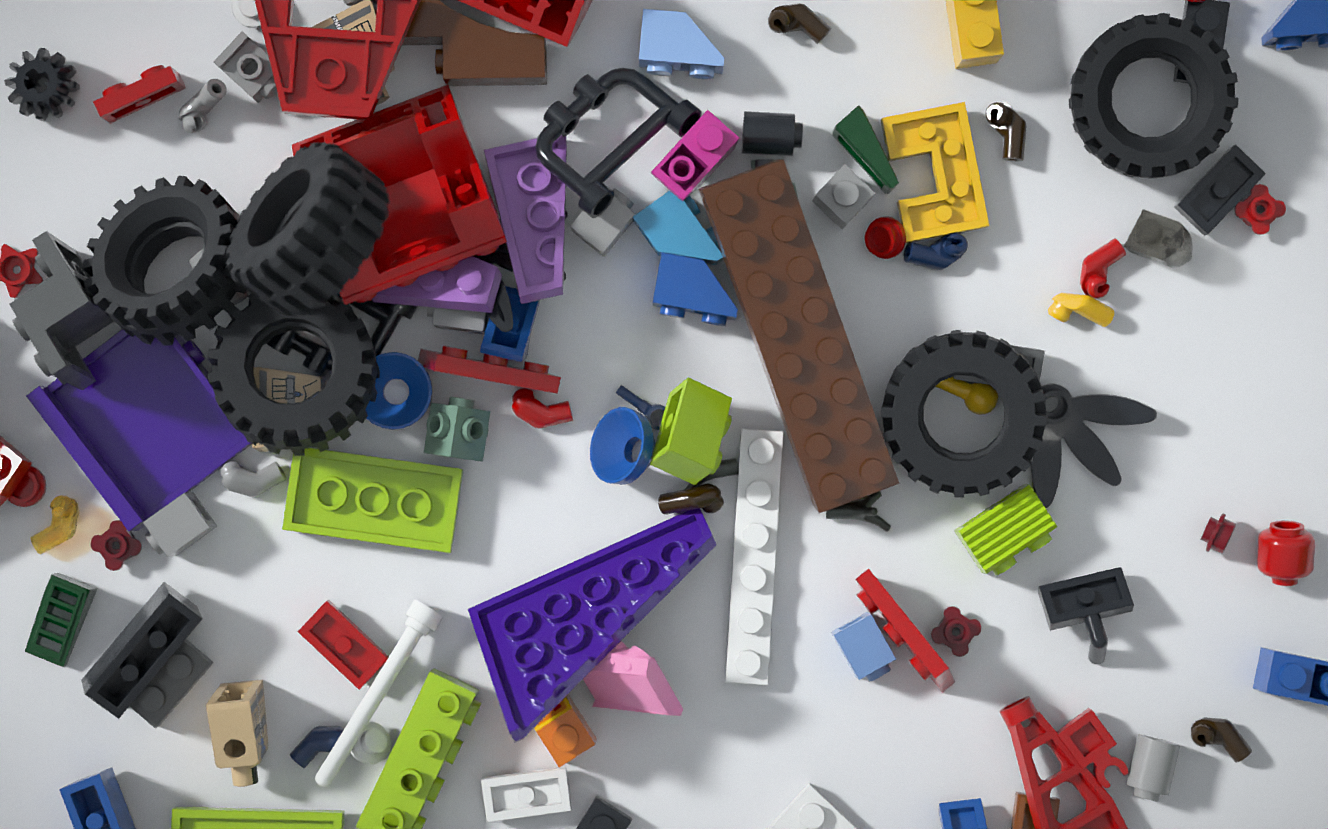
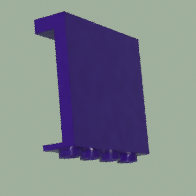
[26,329,252,532]

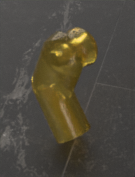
[30,495,80,555]

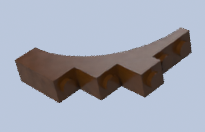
[343,0,547,86]

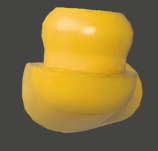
[1048,293,1115,327]

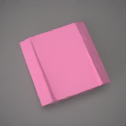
[583,641,683,716]

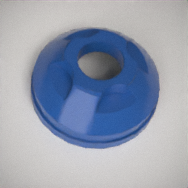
[365,352,433,430]
[590,407,655,485]

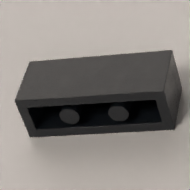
[81,582,203,719]

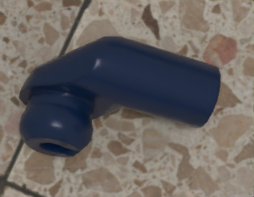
[903,233,968,270]
[289,726,344,768]

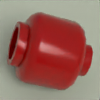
[1257,520,1315,586]

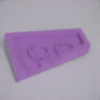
[372,256,502,313]

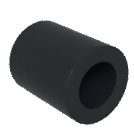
[742,111,803,156]

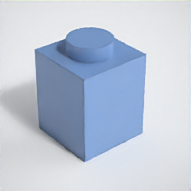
[831,612,896,682]

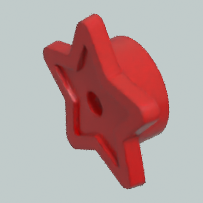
[0,244,43,298]

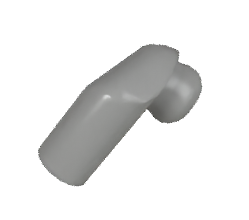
[179,79,227,133]

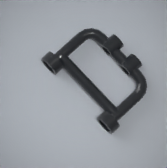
[535,68,701,218]
[248,293,418,377]

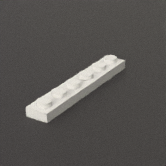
[725,429,784,685]

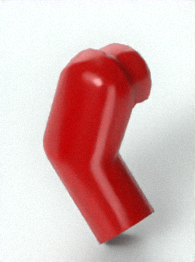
[1080,238,1126,299]
[512,388,573,429]

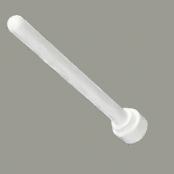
[316,600,443,787]

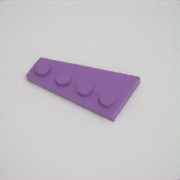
[484,135,567,304]

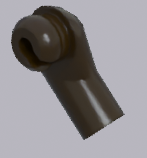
[658,483,724,515]

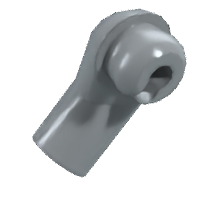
[220,461,286,497]

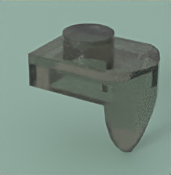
[1124,209,1193,268]

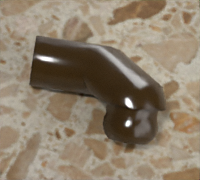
[768,3,832,44]
[985,102,1027,161]
[1191,717,1252,763]

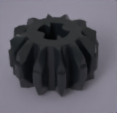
[4,48,80,121]

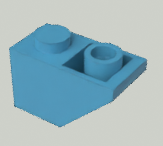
[633,191,723,265]

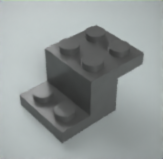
[9,231,114,390]

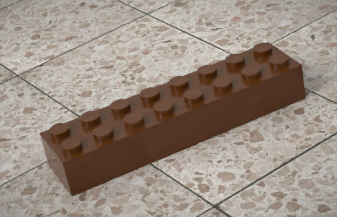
[698,159,900,513]

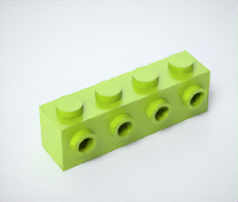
[356,668,482,829]

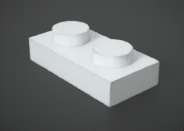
[481,766,572,822]

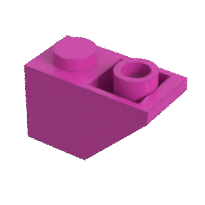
[651,110,739,202]

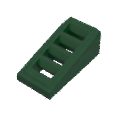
[832,105,899,194]
[24,573,98,667]

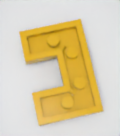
[880,102,989,243]

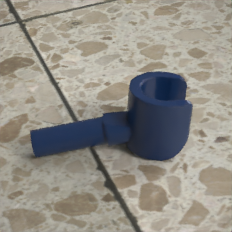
[616,385,665,430]

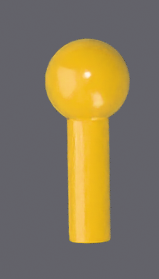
[936,377,998,415]

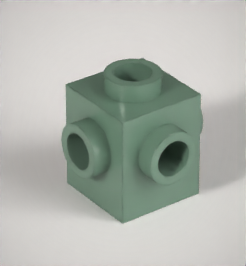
[423,397,491,462]

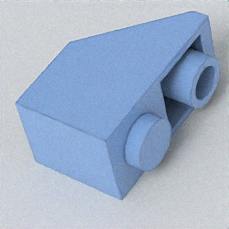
[639,9,724,79]

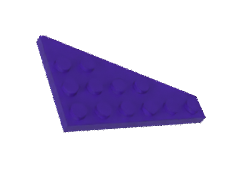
[468,509,717,742]

